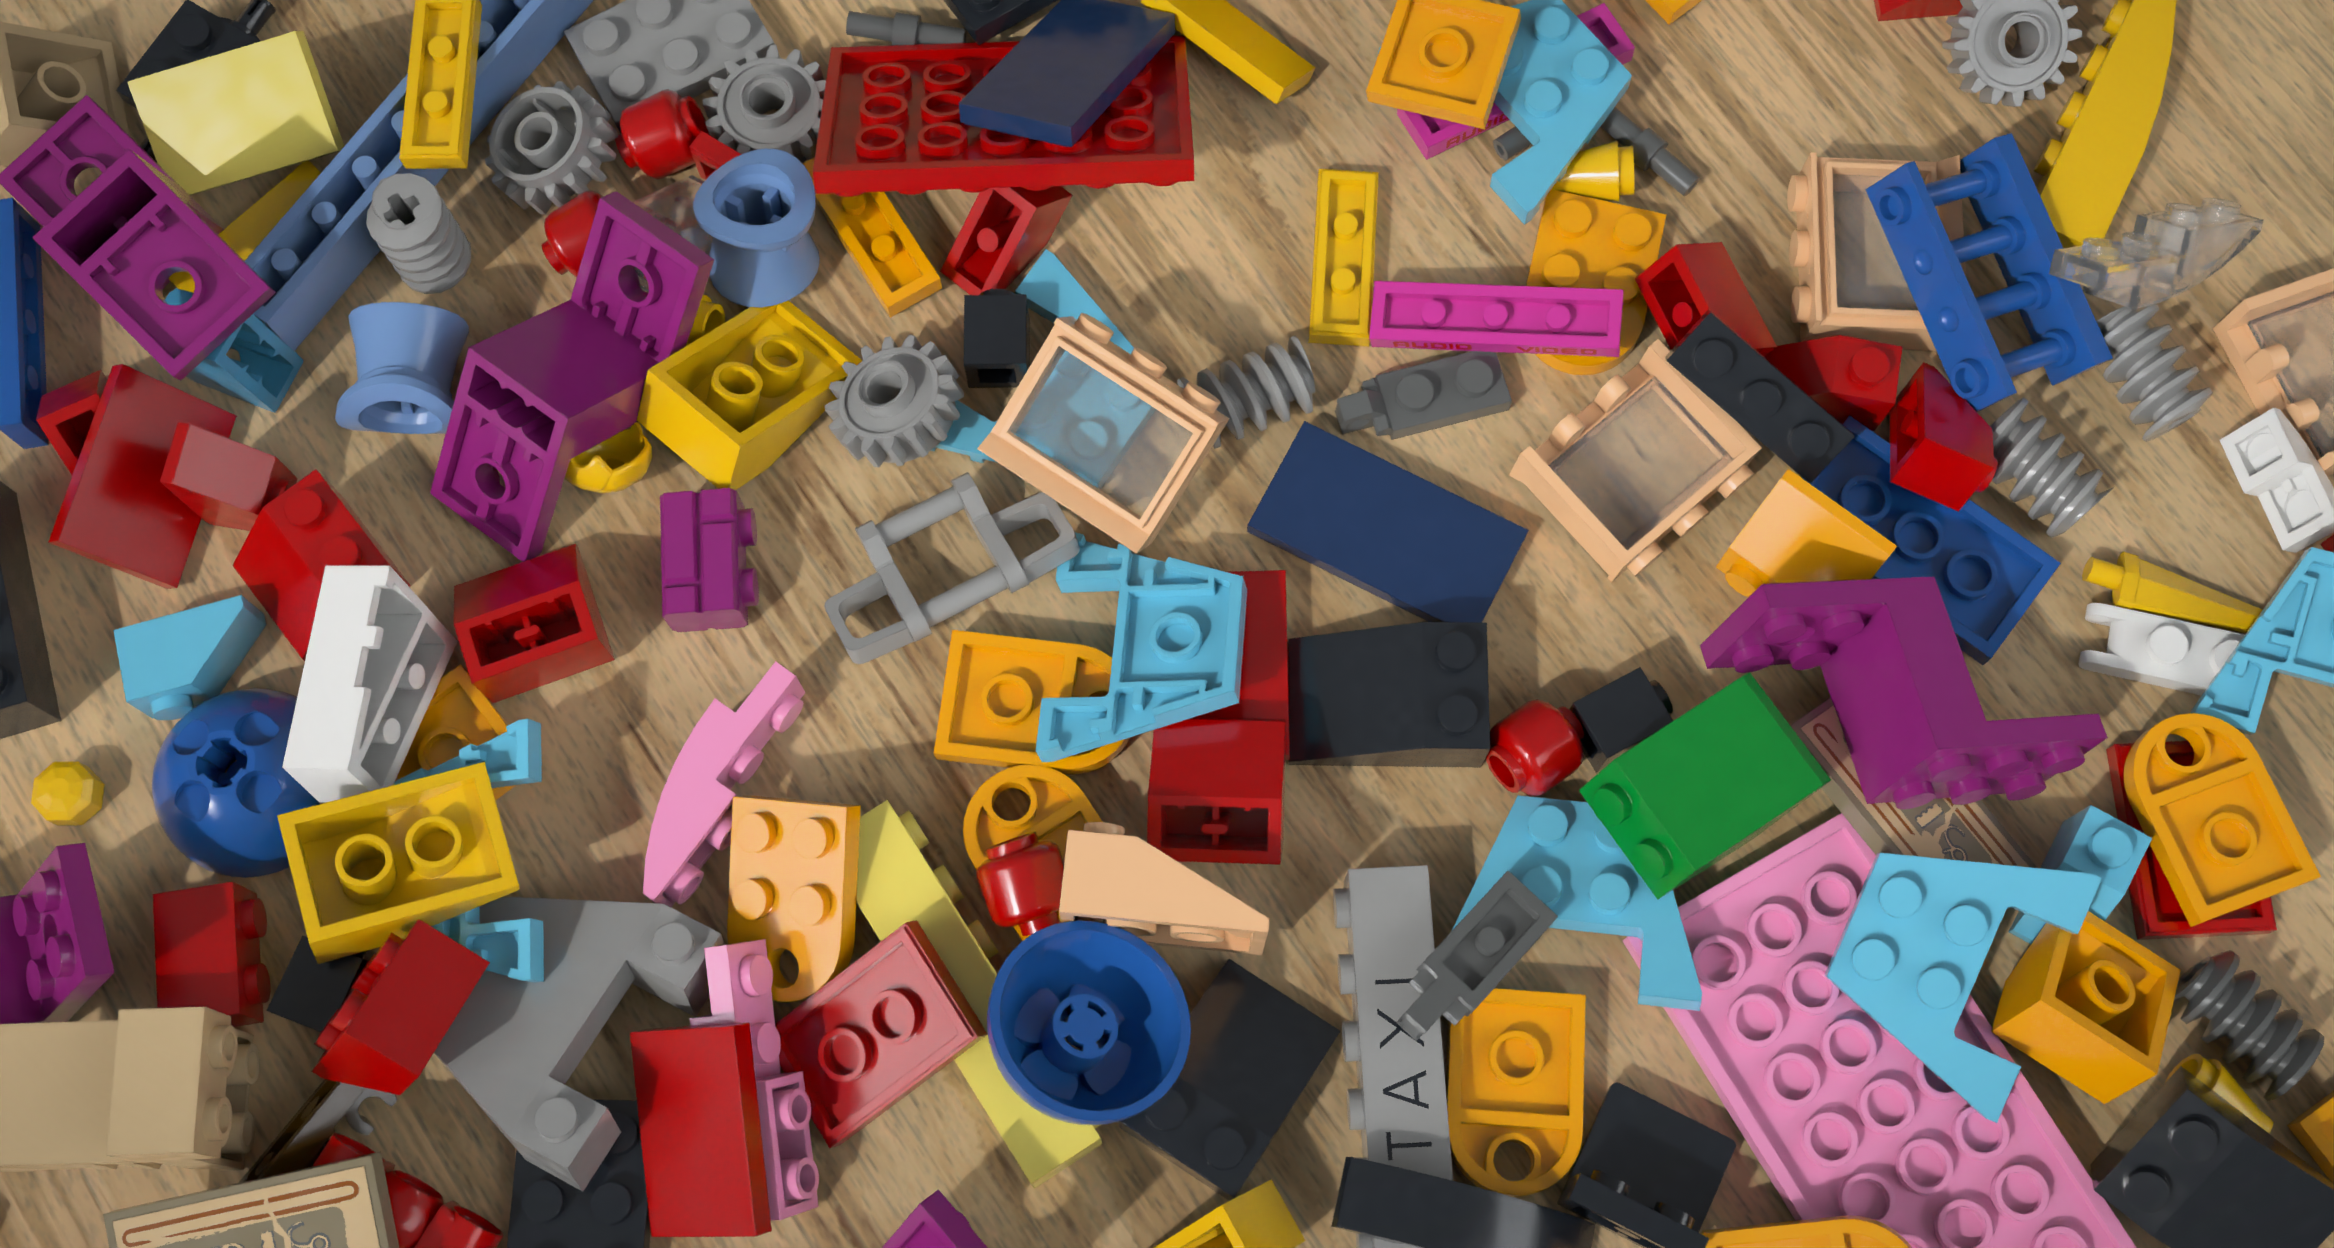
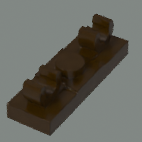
[239,1079,397,1183]

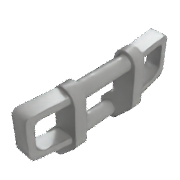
[824,472,1080,664]

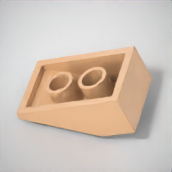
[1059,822,1270,955]

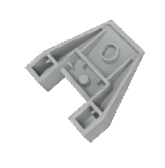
[434,897,725,1191]

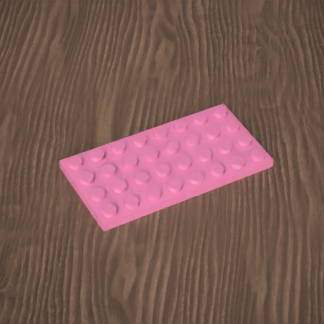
[1623,813,2137,1248]

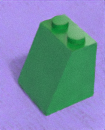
[1579,672,1831,900]

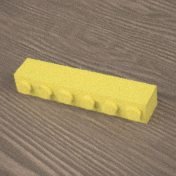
[856,800,1103,1189]

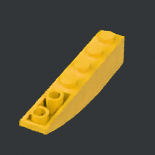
[2033,0,2177,277]

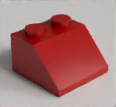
[232,469,411,661]

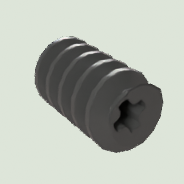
[2174,950,2324,1101]

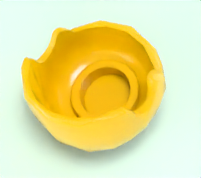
[564,422,652,493]

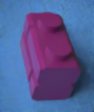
[660,488,759,633]

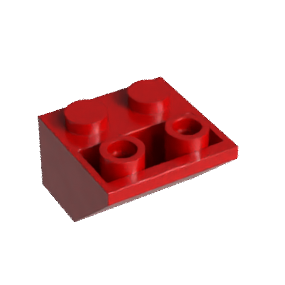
[454,543,615,703]
[1147,717,1286,865]
[311,919,490,1095]

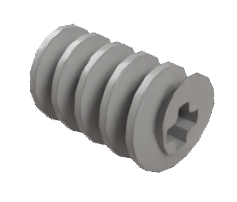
[366,173,471,294]
[2096,303,2213,442]
[1177,336,1315,449]
[1990,398,2114,538]

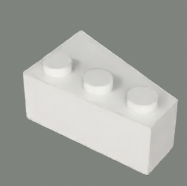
[282,566,458,803]

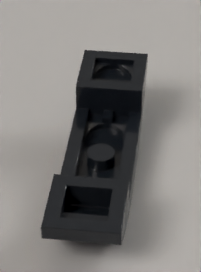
[1331,1157,1596,1248]

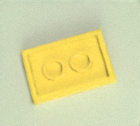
[127,31,344,196]

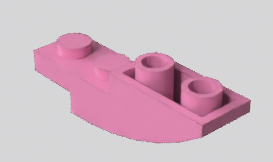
[643,661,805,907]
[690,939,819,1221]

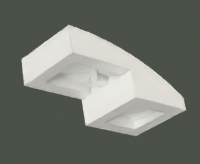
[2220,408,2334,553]

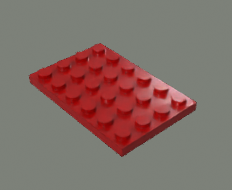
[813,36,1194,197]

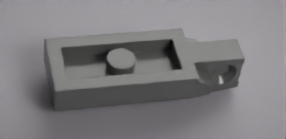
[1335,351,1512,440]
[1396,871,1558,1041]

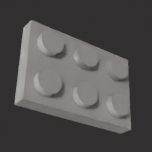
[563,0,775,134]

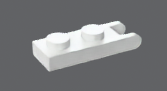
[2079,603,2245,696]

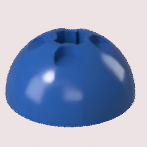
[152,688,324,878]
[987,921,1191,1125]

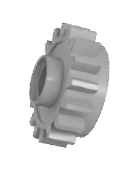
[1942,0,2082,107]
[703,45,826,163]
[485,81,618,214]
[825,335,964,467]

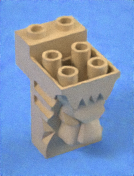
[0,1007,260,1172]

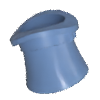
[693,148,820,308]
[335,302,469,434]

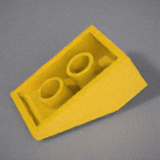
[637,300,862,490]
[277,762,520,964]

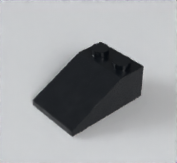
[1288,622,1490,768]
[1119,959,1340,1201]
[2090,1066,2334,1248]

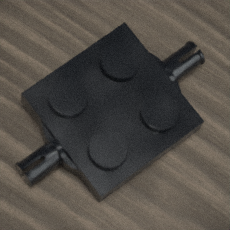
[116,0,276,162]

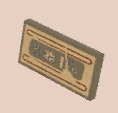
[1790,697,2037,868]
[103,1152,399,1248]

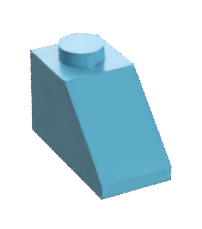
[113,595,266,720]
[2008,805,2152,944]

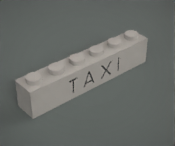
[1333,865,1453,1248]

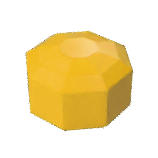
[31,761,105,826]

